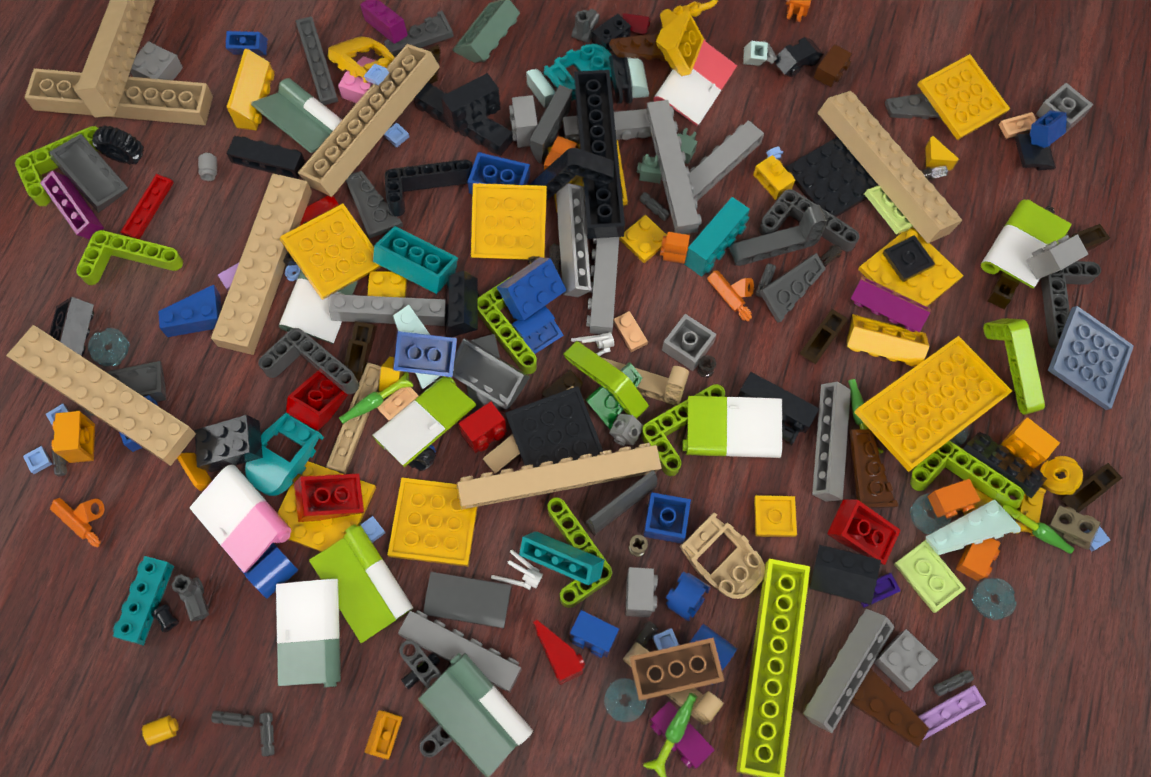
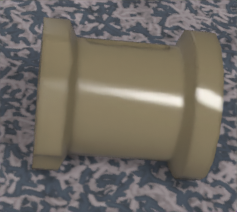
[629,535,648,557]

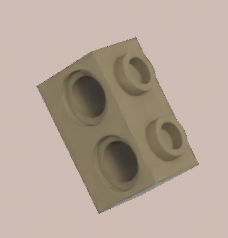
[1050,506,1101,550]

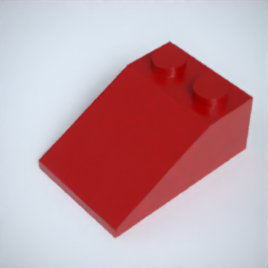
[286,370,350,431]
[294,474,364,522]
[827,499,901,565]
[533,620,585,685]

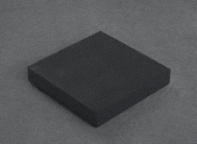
[883,235,935,282]

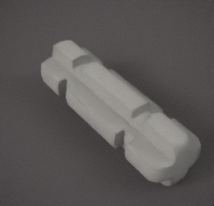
[763,41,777,64]

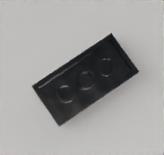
[963,431,1047,499]

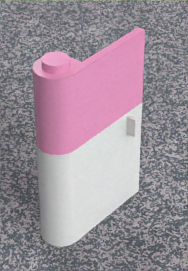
[190,465,291,573]

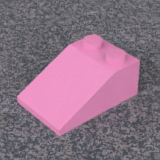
[338,56,376,103]

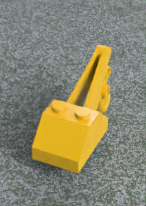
[656,0,718,76]

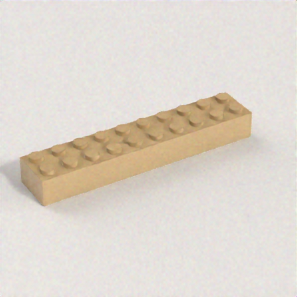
[75,0,156,118]
[298,44,440,197]
[25,69,213,125]
[818,91,962,243]
[211,174,312,355]
[6,325,196,466]
[457,443,662,510]

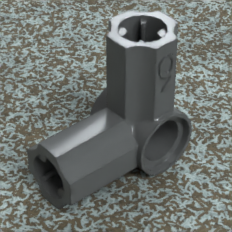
[572,9,599,43]
[171,574,210,622]

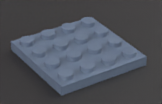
[1048,306,1134,410]

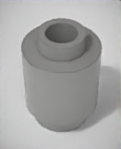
[198,153,217,181]

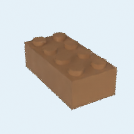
[629,638,724,701]

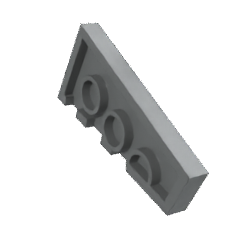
[384,10,454,56]
[885,93,942,120]
[346,171,403,239]
[759,253,826,323]

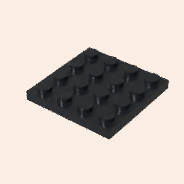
[785,136,879,217]
[505,386,603,468]

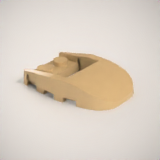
[679,513,765,599]

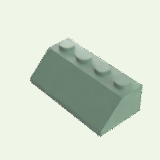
[452,0,520,63]

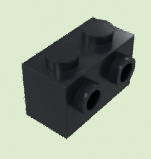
[592,13,631,52]

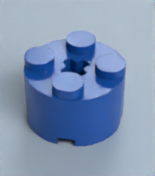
[666,572,710,622]

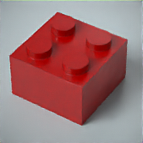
[458,401,507,453]

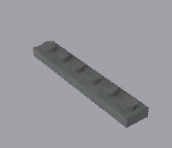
[296,16,338,105]

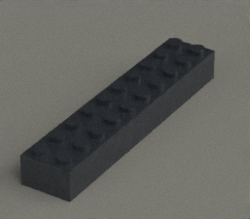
[574,70,625,239]

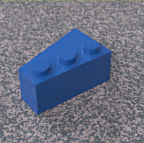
[158,285,222,337]

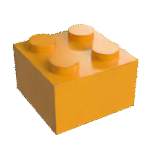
[51,411,95,463]
[1000,417,1060,469]

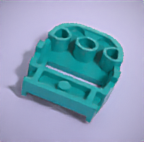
[544,44,612,101]
[245,413,324,496]

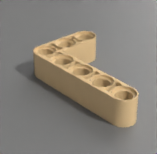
[601,357,689,405]
[623,642,723,725]

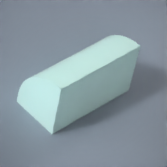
[628,58,649,98]
[526,69,555,109]

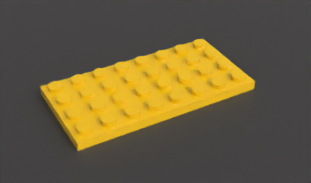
[854,336,1012,472]

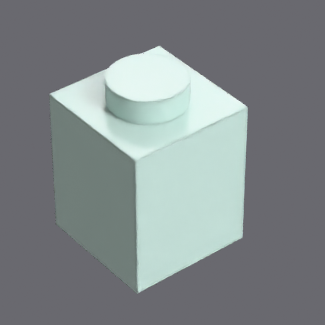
[743,41,768,66]

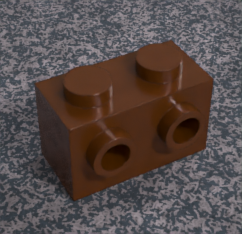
[814,44,852,87]

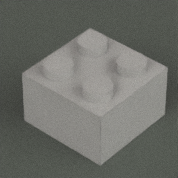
[130,41,183,81]
[1036,83,1093,136]
[509,95,538,148]
[1026,234,1088,279]
[662,314,717,371]
[625,567,658,617]
[874,629,938,692]

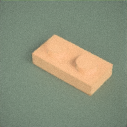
[999,112,1037,139]
[613,311,648,352]
[377,387,419,421]

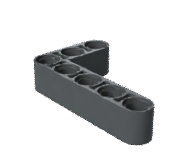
[759,189,859,252]
[729,205,827,266]
[1041,261,1101,350]
[258,328,359,394]
[399,640,453,757]

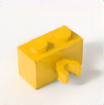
[753,155,795,200]

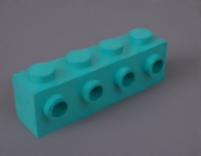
[519,531,605,585]
[113,556,174,646]

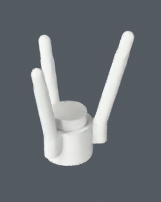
[571,332,614,369]
[491,550,543,590]

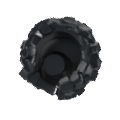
[408,444,436,471]

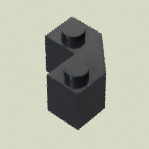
[774,37,823,77]

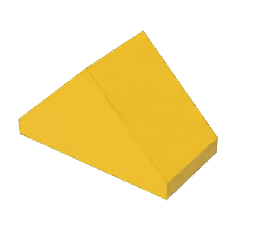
[925,136,959,170]
[379,356,405,395]

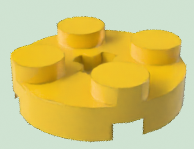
[1040,456,1083,495]

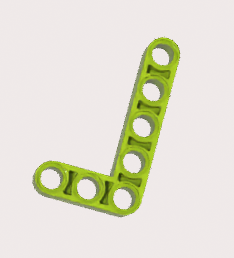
[15,126,98,206]
[76,230,183,285]
[478,276,537,374]
[983,318,1045,415]
[563,341,649,419]
[641,384,725,476]
[910,441,1024,509]
[548,498,612,608]

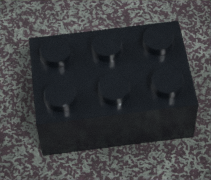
[441,73,500,133]
[195,415,263,472]

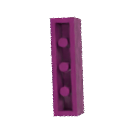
[40,170,104,239]
[851,276,931,332]

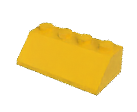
[227,49,275,130]
[847,314,929,367]

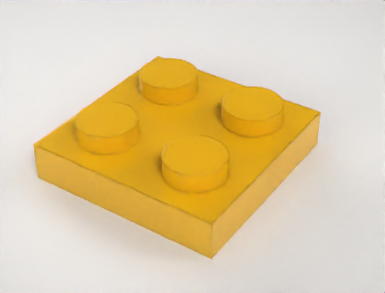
[619,215,667,263]
[368,271,407,298]
[754,496,797,537]

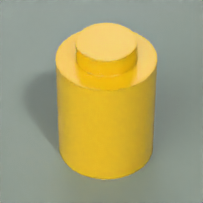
[142,715,179,746]

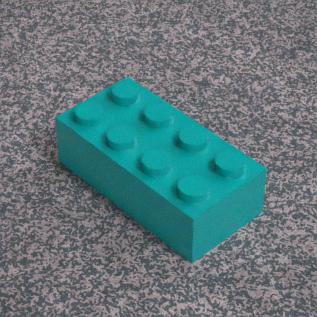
[684,197,750,277]
[373,226,458,294]

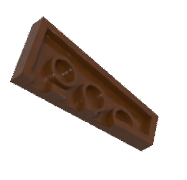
[609,34,666,61]
[849,429,898,508]
[850,668,929,748]

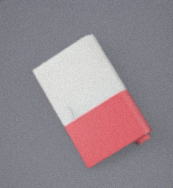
[653,40,737,126]

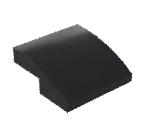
[1015,134,1056,171]

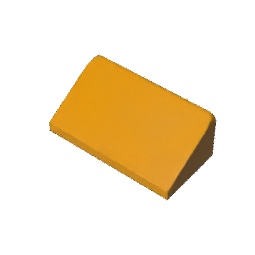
[177,453,212,491]
[365,710,402,760]

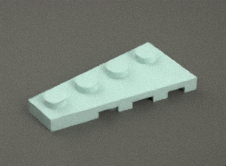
[392,305,440,389]
[926,499,1021,555]

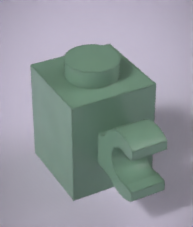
[677,128,698,164]
[637,154,661,183]

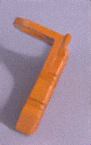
[707,270,754,321]
[50,498,104,547]

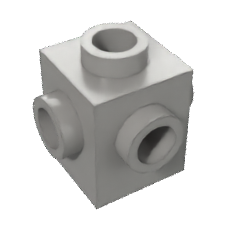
[609,414,644,446]

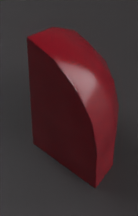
[623,13,651,34]

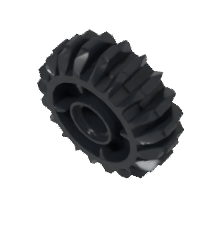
[92,125,144,165]

